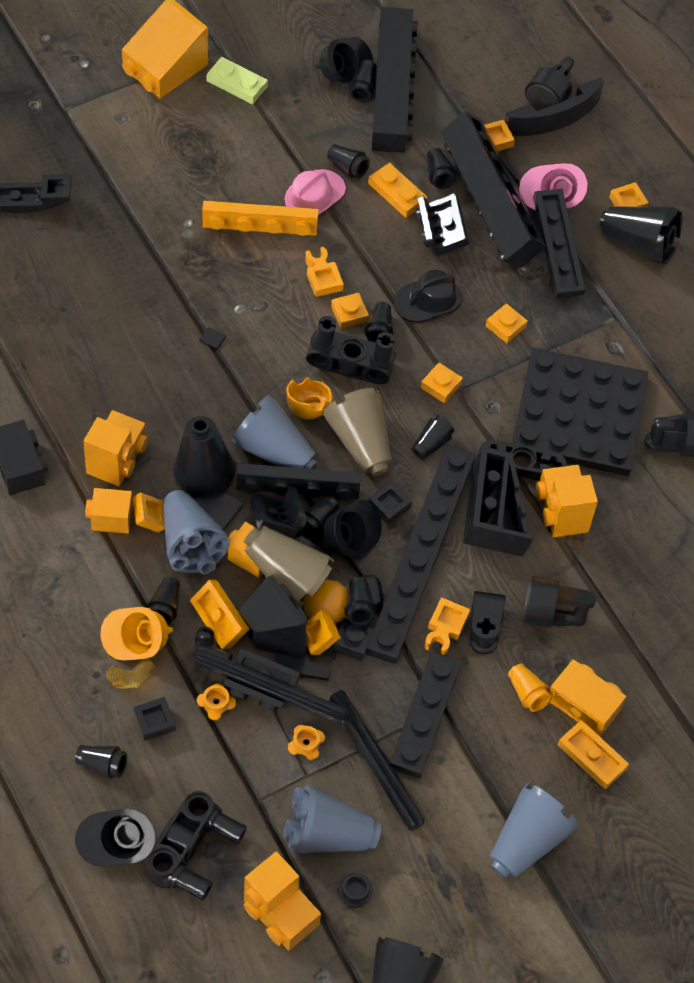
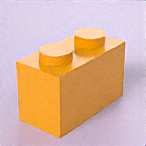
[549,659,626,736]

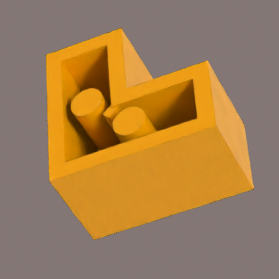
[83,410,149,487]
[536,465,598,537]
[243,851,321,951]

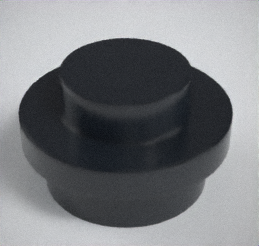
[338,873,373,908]

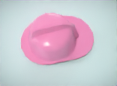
[519,163,588,210]
[284,169,346,215]

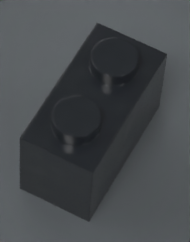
[0,420,48,496]

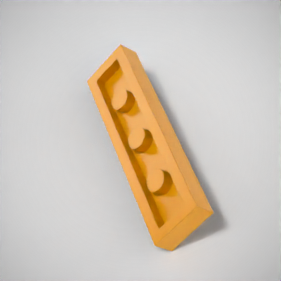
[202,201,318,236]

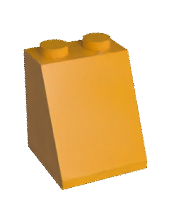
[122,0,208,99]

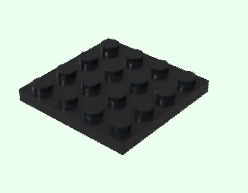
[512,347,648,476]

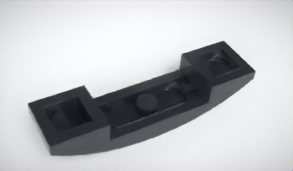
[505,77,604,136]
[0,174,72,213]

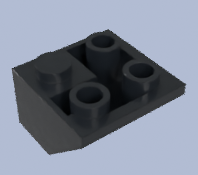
[240,575,308,659]

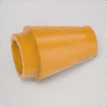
[508,663,552,712]

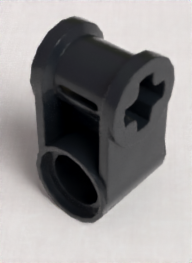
[470,591,506,654]

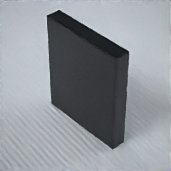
[199,327,226,350]

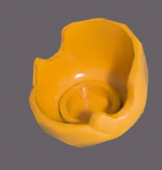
[286,377,333,420]
[303,580,348,625]

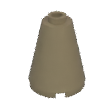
[323,388,392,477]
[244,526,335,608]

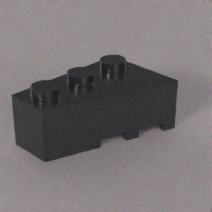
[463,446,533,557]

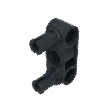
[306,316,396,385]
[148,791,247,901]

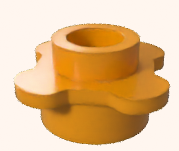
[197,683,236,720]
[288,725,325,761]

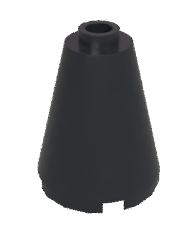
[600,206,683,264]
[173,416,235,498]
[372,937,444,983]

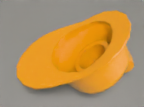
[100,607,173,661]

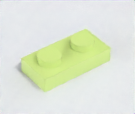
[207,57,268,105]

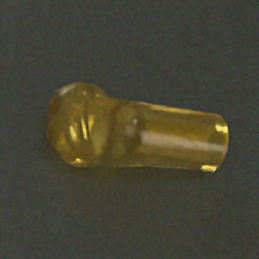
[106,659,156,689]

